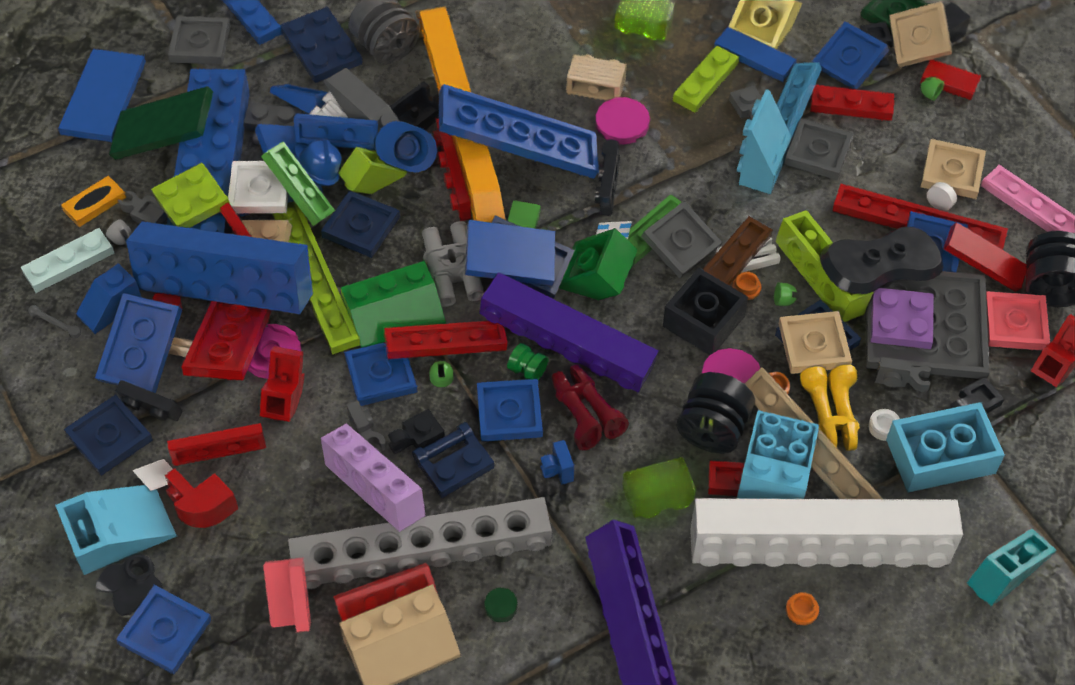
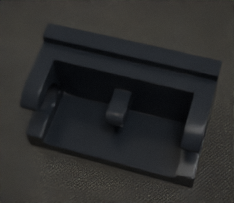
[390,81,439,130]

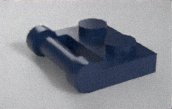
[412,422,494,498]

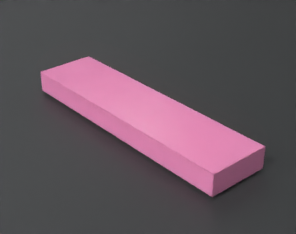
[981,165,1075,233]

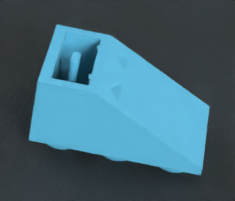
[737,89,791,194]
[737,410,819,499]
[56,485,177,575]

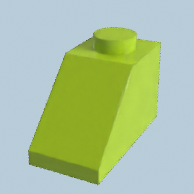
[338,147,407,194]

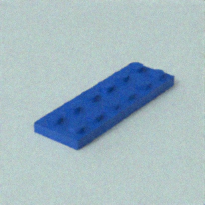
[439,84,599,179]

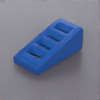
[270,84,328,114]

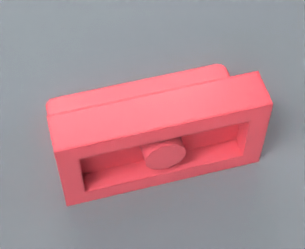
[263,557,311,632]

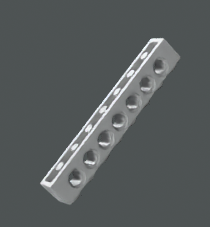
[288,497,552,589]

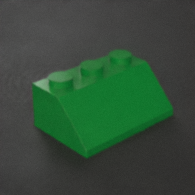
[341,261,446,348]

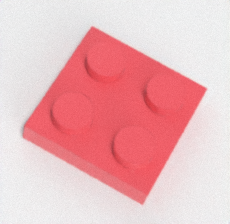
[986,291,1050,351]

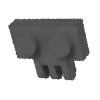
[243,102,304,144]

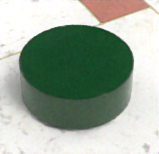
[485,588,518,622]

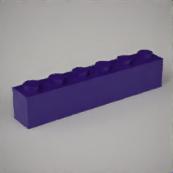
[479,272,659,393]
[585,519,677,685]

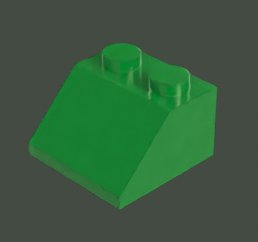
[559,228,638,300]

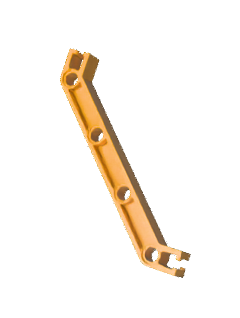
[415,7,505,223]

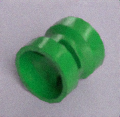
[507,343,549,380]

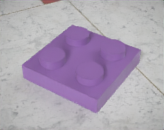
[870,288,934,349]

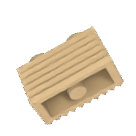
[567,55,627,101]

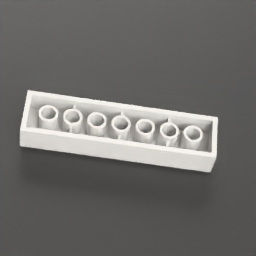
[690,499,963,568]

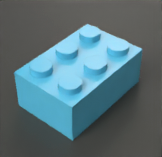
[886,402,1005,493]

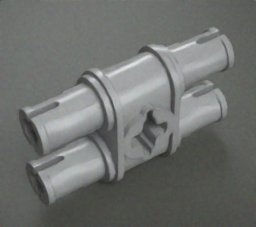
[422,221,484,307]

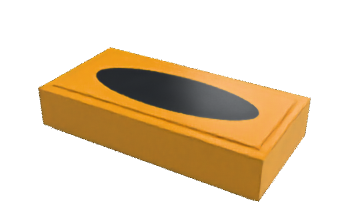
[61,175,126,227]

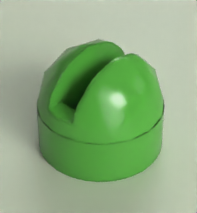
[921,77,944,101]
[774,282,797,306]
[429,361,454,387]

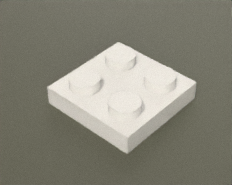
[228,161,288,214]

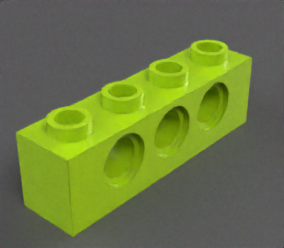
[775,210,873,322]

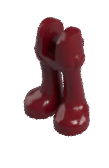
[552,364,629,451]

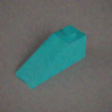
[967,529,1056,606]

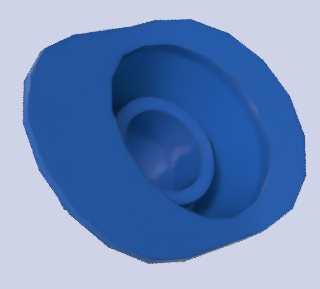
[375,121,437,173]
[294,138,342,186]

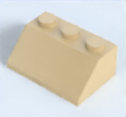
[340,585,461,685]

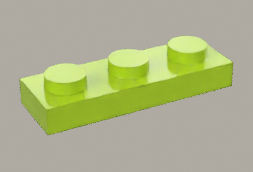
[673,46,739,113]

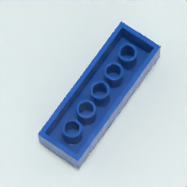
[126,221,313,314]

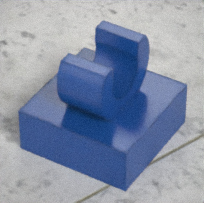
[540,440,574,484]

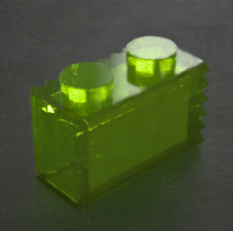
[614,0,675,41]
[622,457,696,518]

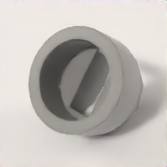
[106,219,132,245]

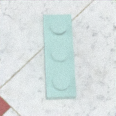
[21,228,115,293]

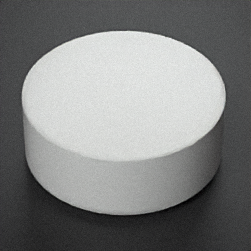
[927,182,957,211]
[868,409,900,441]

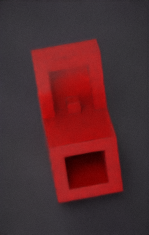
[1030,314,1075,387]
[260,346,305,422]
[165,468,239,528]

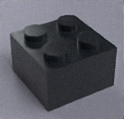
[663,268,748,355]

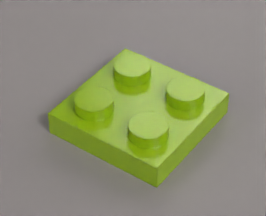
[151,163,231,228]

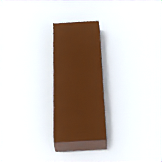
[702,216,773,286]

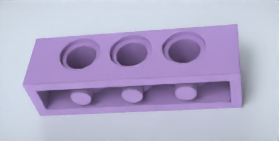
[321,423,425,532]

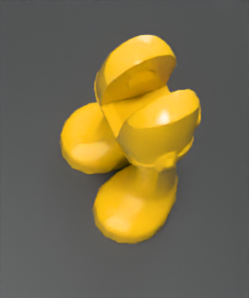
[799,365,860,451]

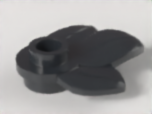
[96,554,163,616]

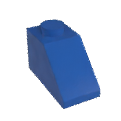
[76,263,141,334]

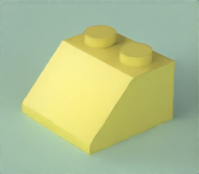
[729,0,802,49]

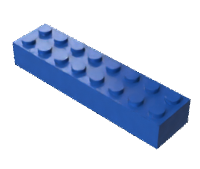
[167,69,250,234]

